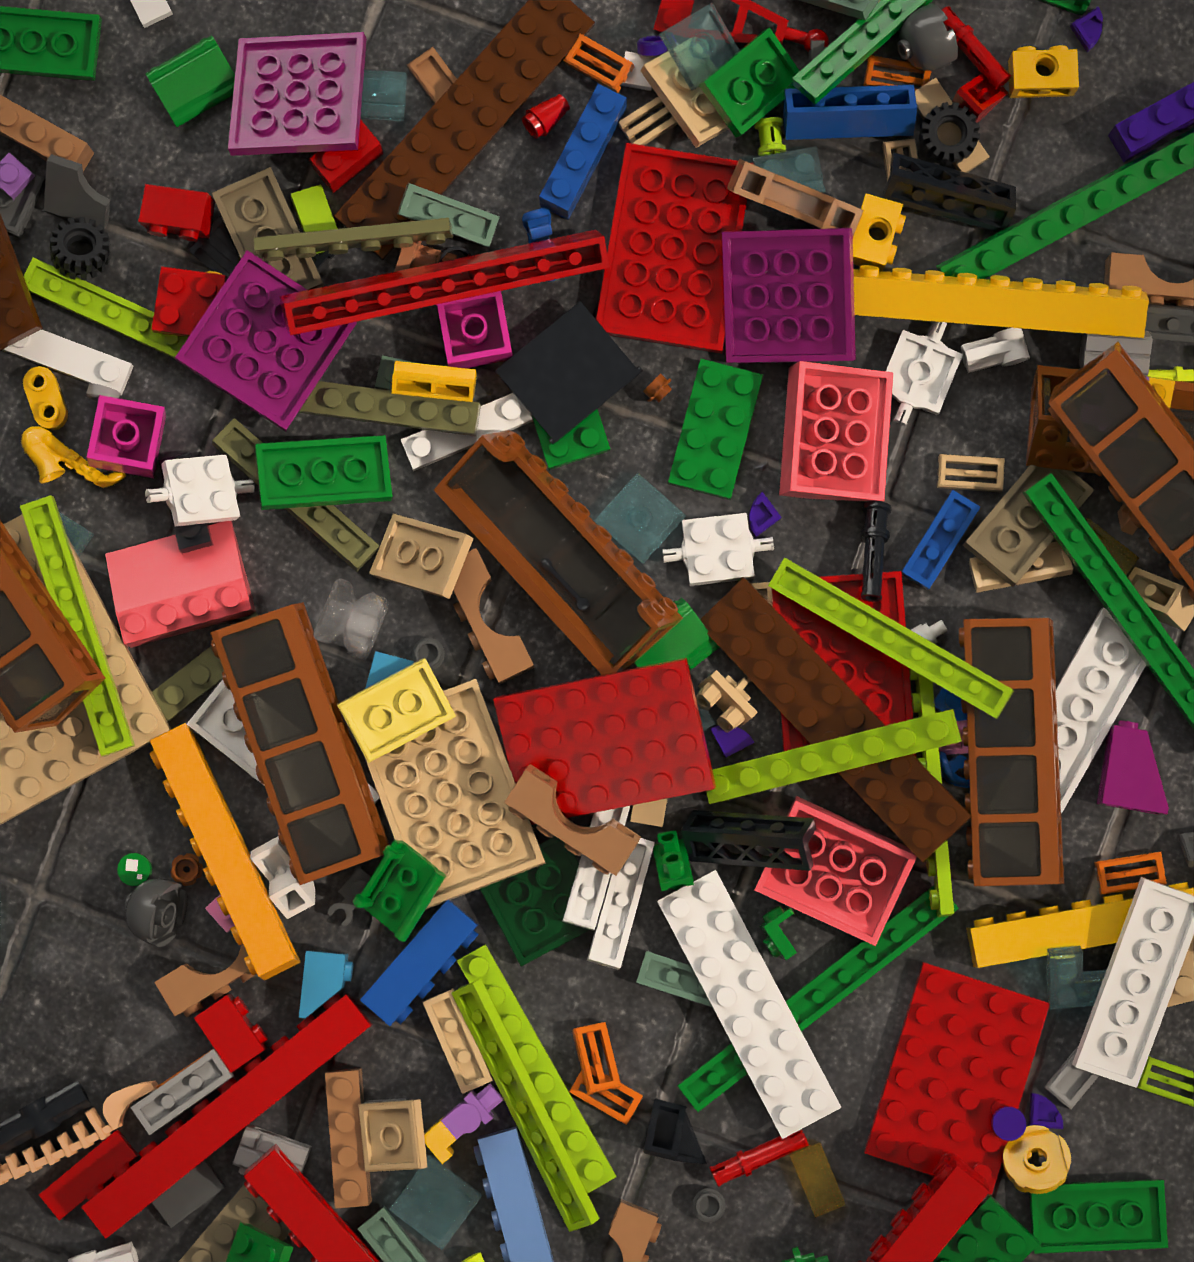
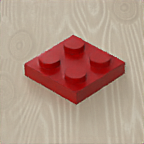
[151,266,227,337]

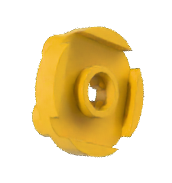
[1003,1125,1071,1194]

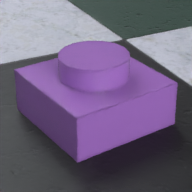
[0,153,35,200]

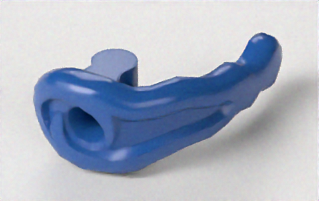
[522,208,556,282]
[939,751,1009,788]

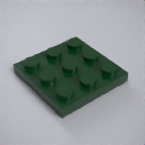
[480,836,602,967]

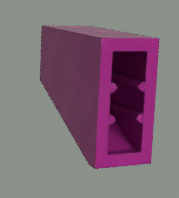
[1097,720,1169,815]

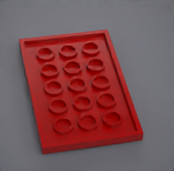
[596,143,753,354]
[771,571,917,773]
[493,658,716,825]
[864,962,1050,1195]

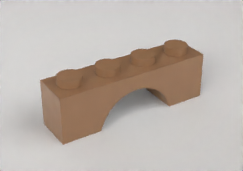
[0,95,94,172]
[727,159,864,235]
[1104,252,1194,308]
[453,548,535,685]
[504,764,641,876]
[154,944,257,1018]
[325,1068,372,1209]
[608,1199,662,1262]

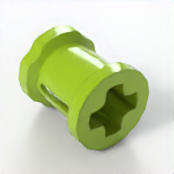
[754,117,786,157]

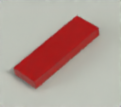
[39,1130,139,1221]

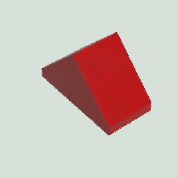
[952,73,1009,123]

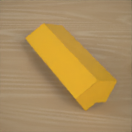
[391,361,477,402]

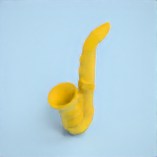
[21,426,126,488]

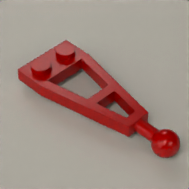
[653,0,829,52]

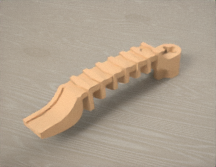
[0,1080,158,1185]

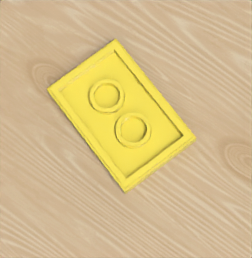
[337,657,456,763]

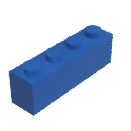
[539,84,627,220]
[783,85,917,140]
[360,900,479,1026]

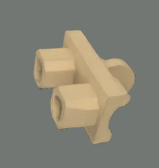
[696,670,758,733]

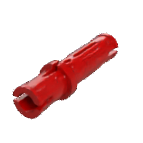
[942,6,1012,90]
[709,1129,809,1187]

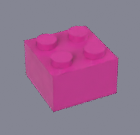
[437,291,513,368]
[87,395,166,478]

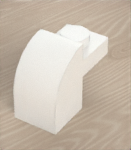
[250,836,315,919]

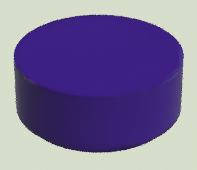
[637,36,670,56]
[991,1106,1026,1141]

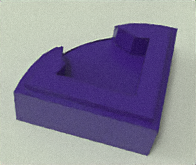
[1070,7,1103,52]
[749,492,782,538]
[710,726,755,758]
[1028,1093,1063,1129]

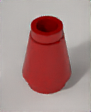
[522,94,570,139]

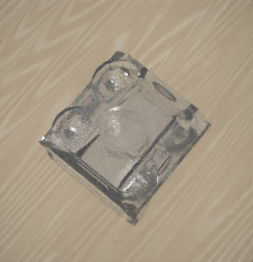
[313,578,389,661]

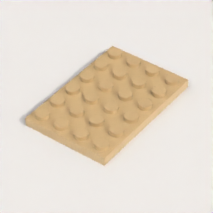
[365,679,546,909]

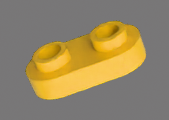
[23,366,68,431]

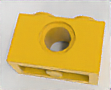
[1008,45,1079,98]
[853,194,906,271]

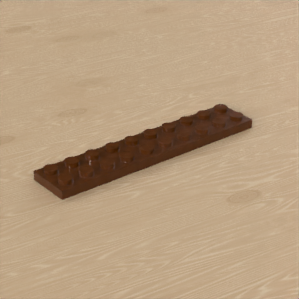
[334,0,595,261]
[700,577,972,862]

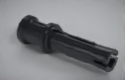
[860,501,892,602]

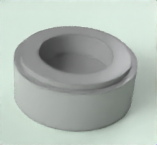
[86,383,121,403]

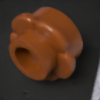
[643,373,672,403]
[171,853,203,886]

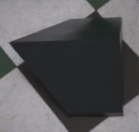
[643,1099,707,1164]

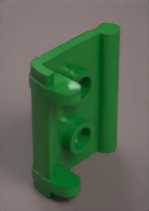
[145,35,235,127]
[621,598,720,671]
[353,840,446,942]

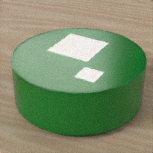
[117,853,152,886]

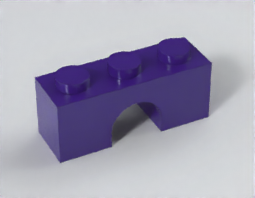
[1108,82,1194,163]

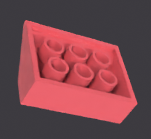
[779,361,893,502]
[105,521,256,648]
[754,796,917,946]

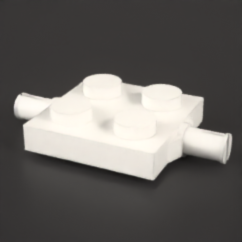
[885,321,963,425]
[145,455,254,527]
[662,513,774,586]

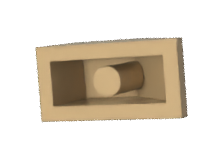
[1128,567,1194,631]

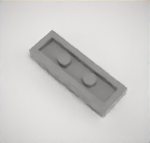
[131,1049,234,1135]

